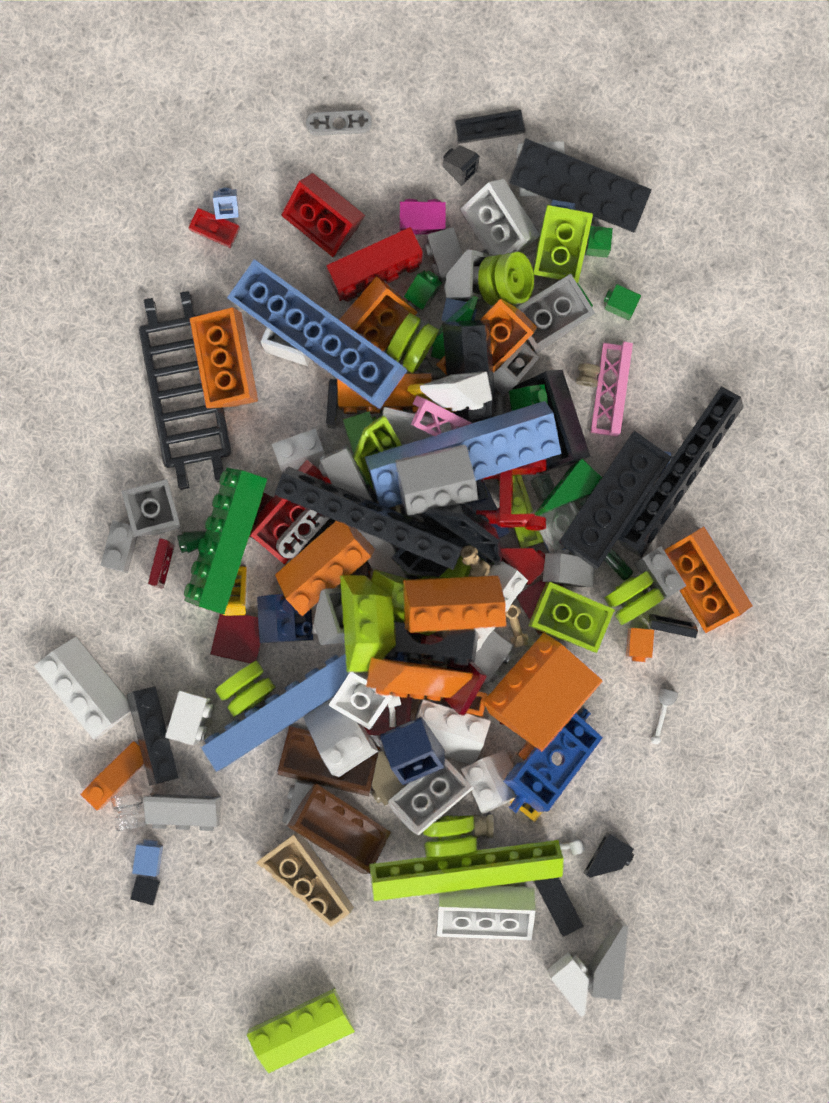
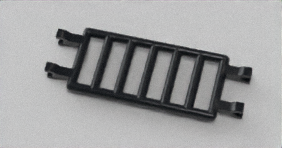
[139,291,232,490]

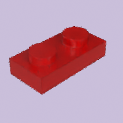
[188,208,240,248]

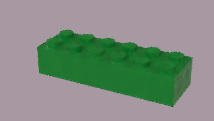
[184,467,267,614]

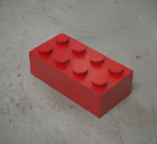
[326,227,423,302]
[250,460,331,565]

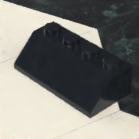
[442,320,497,420]
[512,369,591,474]

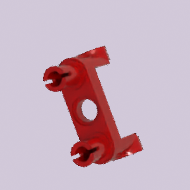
[476,459,546,531]

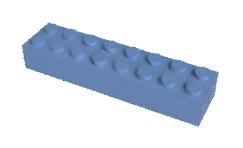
[227,259,408,409]
[365,401,561,508]
[201,654,350,772]

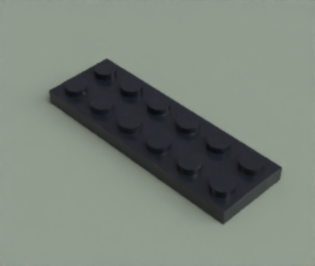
[508,138,652,233]
[558,430,672,569]

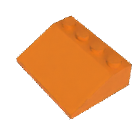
[483,633,603,752]

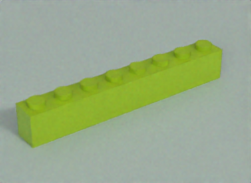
[370,840,564,901]

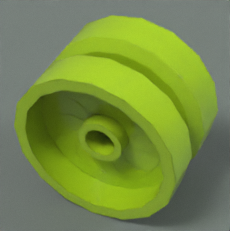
[478,252,534,306]
[386,313,439,374]
[603,571,665,625]
[215,661,277,717]
[423,815,478,857]

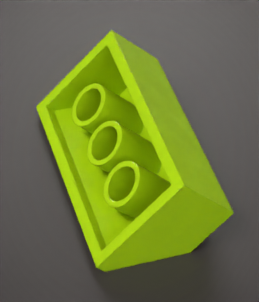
[246,988,355,1074]

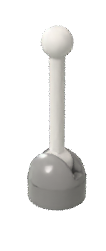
[651,687,679,744]

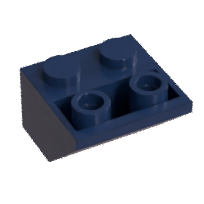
[257,594,313,643]
[380,716,445,785]

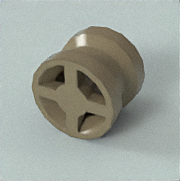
[575,363,601,387]
[474,814,494,838]

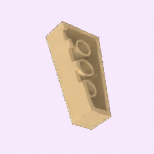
[256,832,354,927]

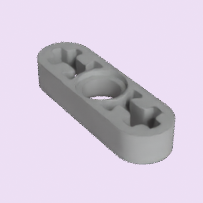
[306,110,372,136]
[276,508,329,558]

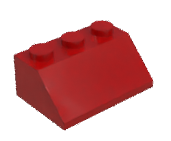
[281,173,365,258]

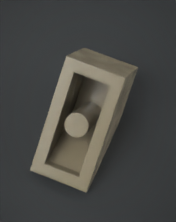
[371,750,406,806]

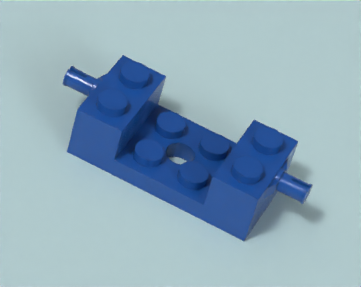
[503,708,603,813]

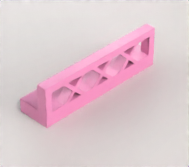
[590,342,633,437]
[411,396,473,436]

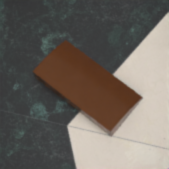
[277,726,380,797]
[287,784,391,874]

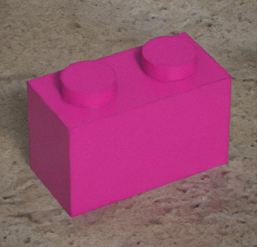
[400,199,446,235]

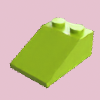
[532,205,593,283]
[528,582,615,653]

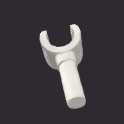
[388,696,401,727]
[560,839,584,855]

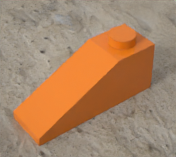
[80,741,144,811]

